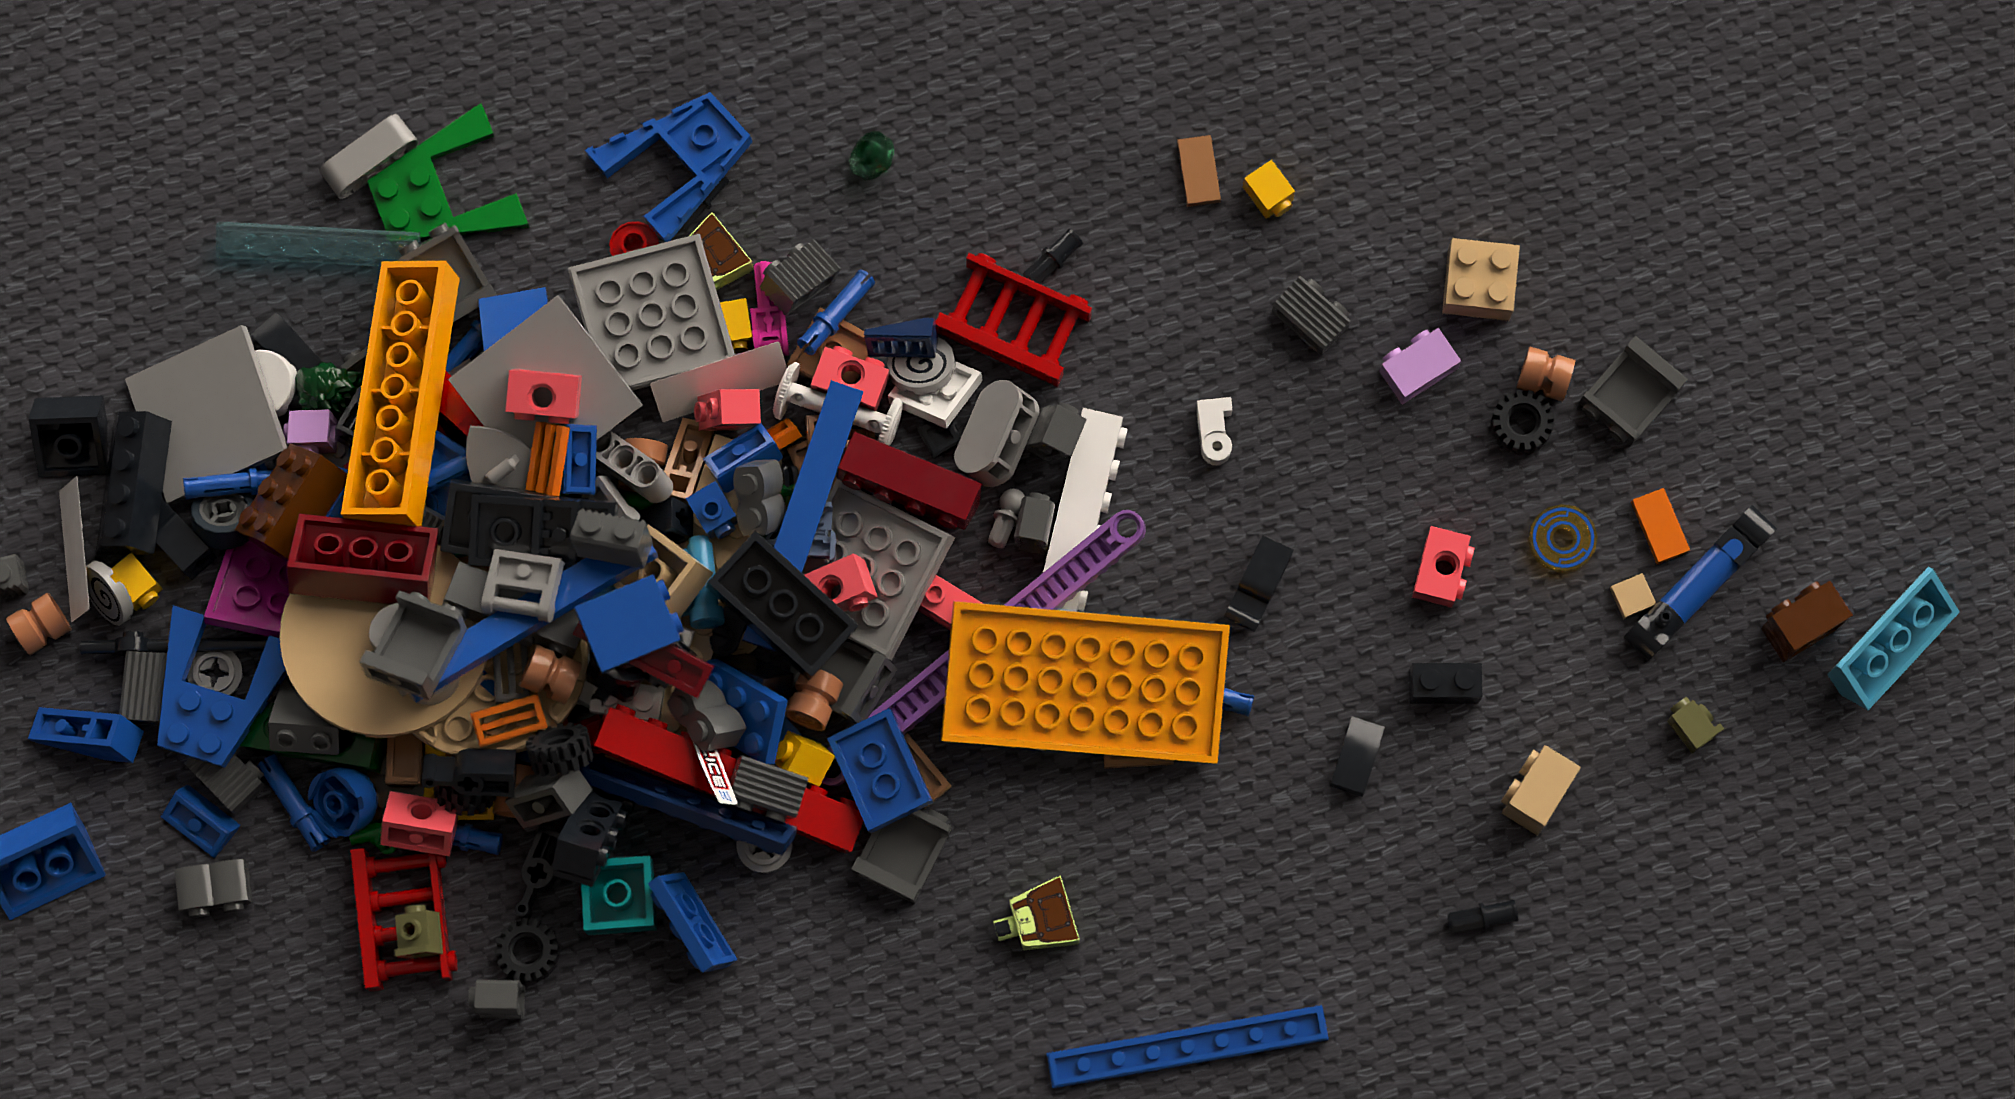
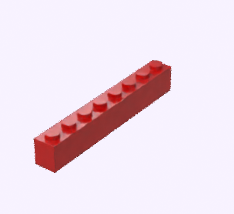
[591,704,864,854]

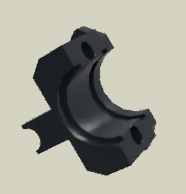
[585,648,645,706]

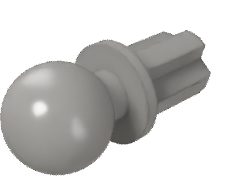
[988,489,1025,549]

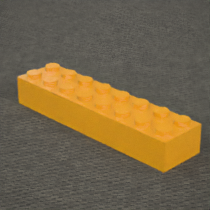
[341,261,460,527]

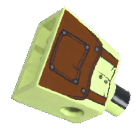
[689,212,754,290]
[993,876,1079,950]

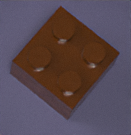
[1761,581,1853,663]

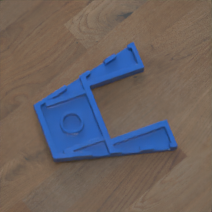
[585,92,753,243]
[157,606,288,768]

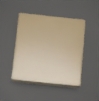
[1610,573,1656,619]

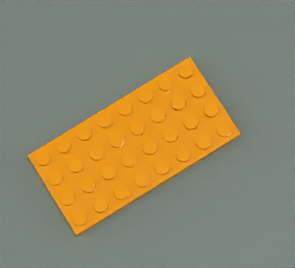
[941,601,1230,764]

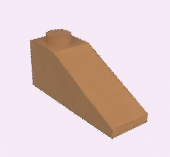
[656,418,715,506]

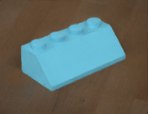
[1827,567,1960,710]

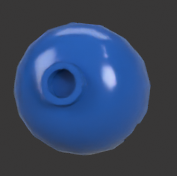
[308,767,378,838]

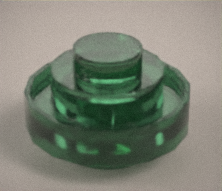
[850,131,894,180]

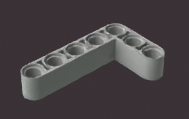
[596,431,673,503]

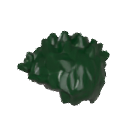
[295,362,362,414]

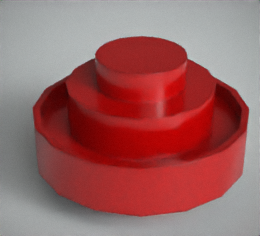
[609,221,659,256]

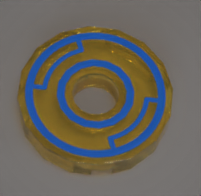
[1528,504,1598,573]

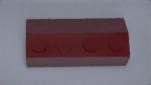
[838,431,982,530]
[287,514,439,604]

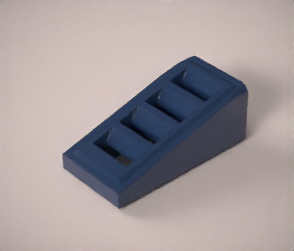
[864,318,938,358]

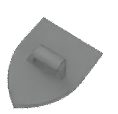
[466,426,550,489]

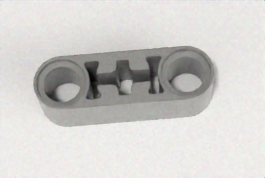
[319,114,418,199]

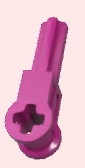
[750,261,789,356]

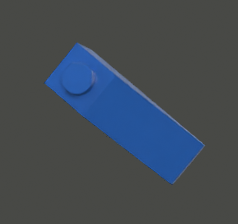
[28,707,144,763]

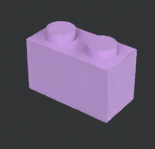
[1379,328,1461,405]

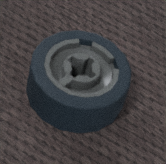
[191,493,254,550]

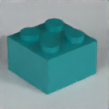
[581,856,657,935]

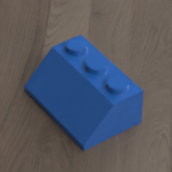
[0,803,106,920]

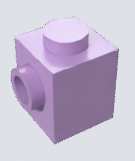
[283,409,338,454]

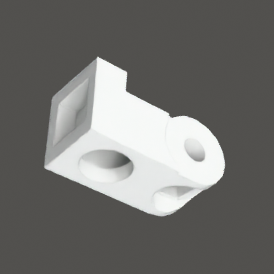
[1196,397,1232,465]

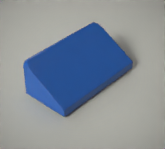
[703,423,783,493]
[554,424,597,495]
[161,785,240,858]

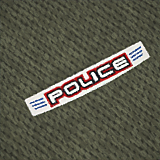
[692,741,738,805]

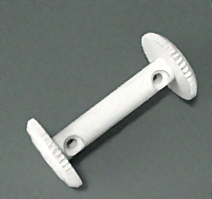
[773,362,903,446]

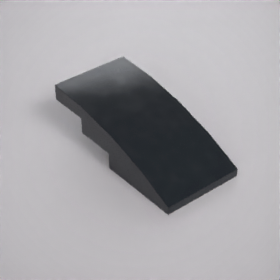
[468,494,618,571]

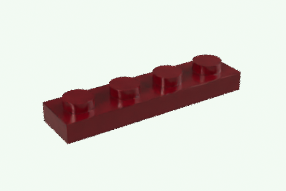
[572,621,715,698]

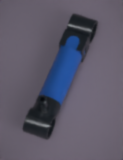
[1624,505,1777,661]

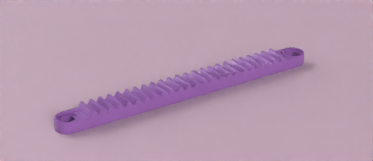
[822,510,1146,786]

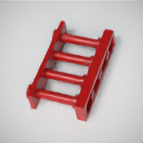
[935,253,1092,387]
[350,848,458,992]

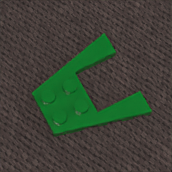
[367,103,530,244]

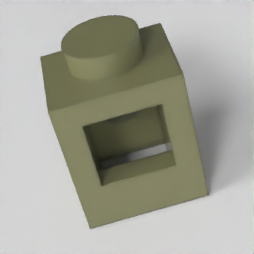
[1667,697,1724,754]
[395,905,443,959]

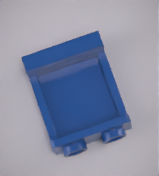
[574,574,684,674]

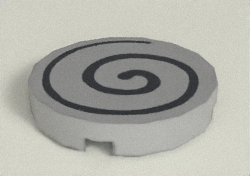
[887,337,956,395]
[86,561,133,626]

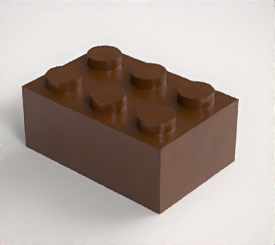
[235,443,347,561]

